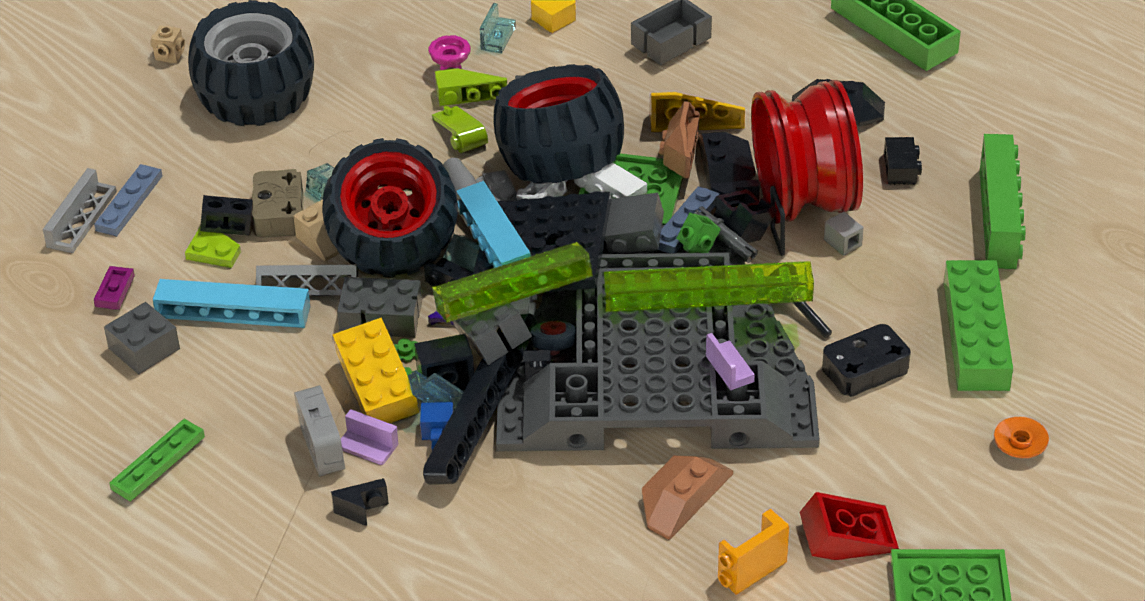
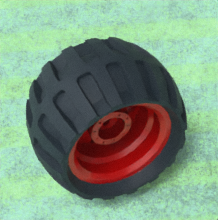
[493,64,624,184]
[322,138,458,277]

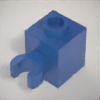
[420,402,454,450]

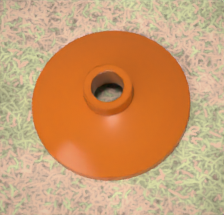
[994,417,1049,458]

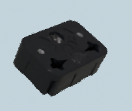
[822,324,911,397]

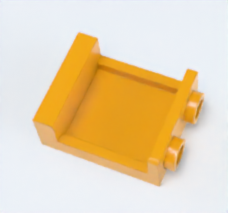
[717,509,789,595]

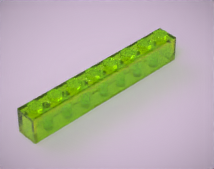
[604,261,814,312]

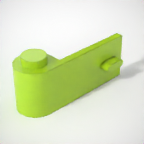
[432,106,488,153]

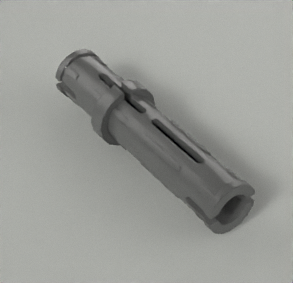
[694,206,758,263]

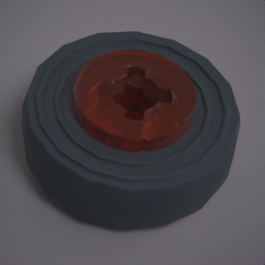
[530,321,577,351]

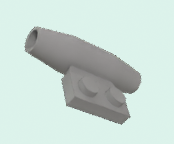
[443,158,517,228]

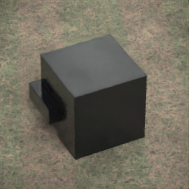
[712,189,777,243]

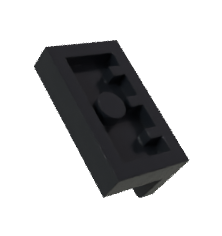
[424,258,473,298]

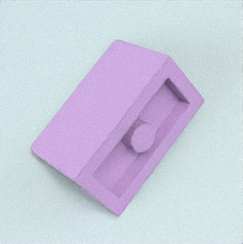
[706,333,755,390]
[341,409,399,465]

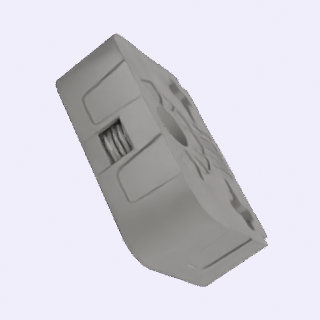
[294,385,345,477]

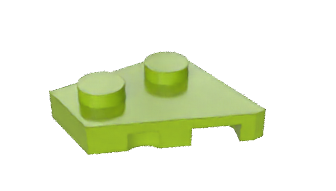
[185,227,241,268]

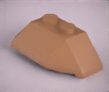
[659,102,700,178]
[642,455,733,540]

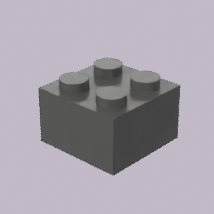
[104,302,180,374]

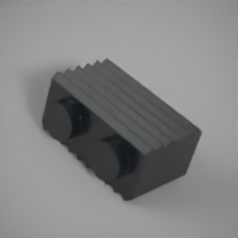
[884,137,922,185]

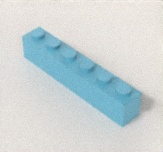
[456,181,535,284]
[153,279,311,328]

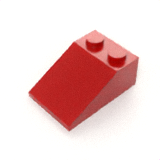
[799,492,899,560]

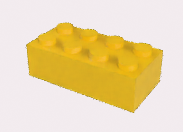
[332,317,419,423]

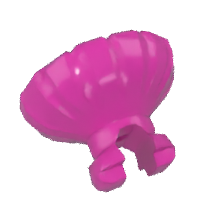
[428,35,471,70]

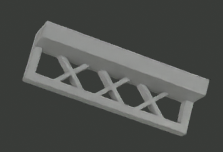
[43,168,117,253]
[256,265,359,296]

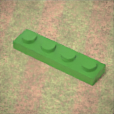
[109,418,205,502]

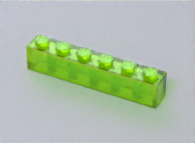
[432,242,593,323]

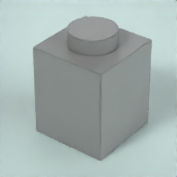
[824,212,864,256]

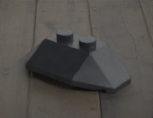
[792,79,885,126]
[698,132,756,190]

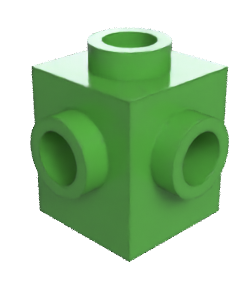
[676,212,721,253]

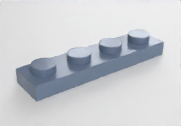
[94,164,163,236]
[658,186,720,254]

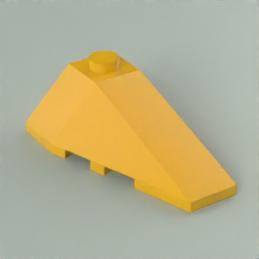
[649,92,745,132]

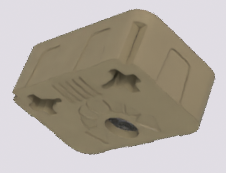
[252,169,304,237]

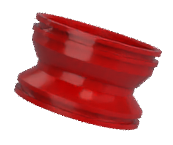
[751,80,863,224]

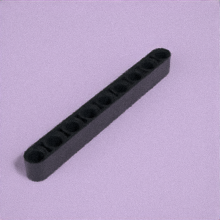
[423,313,537,485]

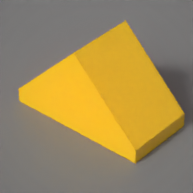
[531,0,576,33]

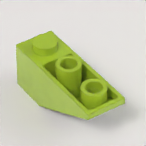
[435,68,507,106]

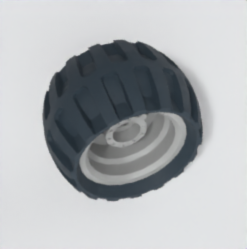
[188,0,314,126]

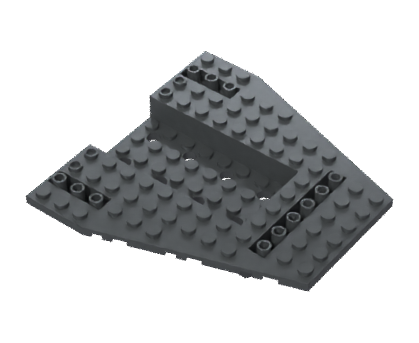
[496,225,820,451]

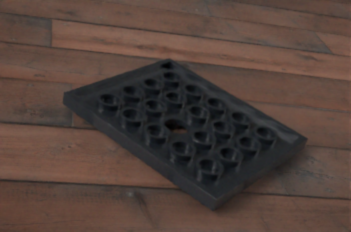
[469,191,612,297]

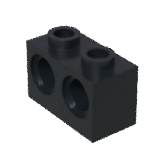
[200,195,252,236]

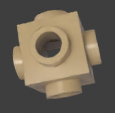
[150,25,185,63]

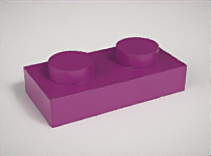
[94,266,135,310]

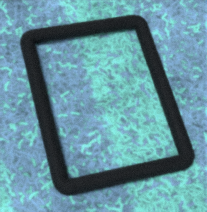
[770,186,785,256]

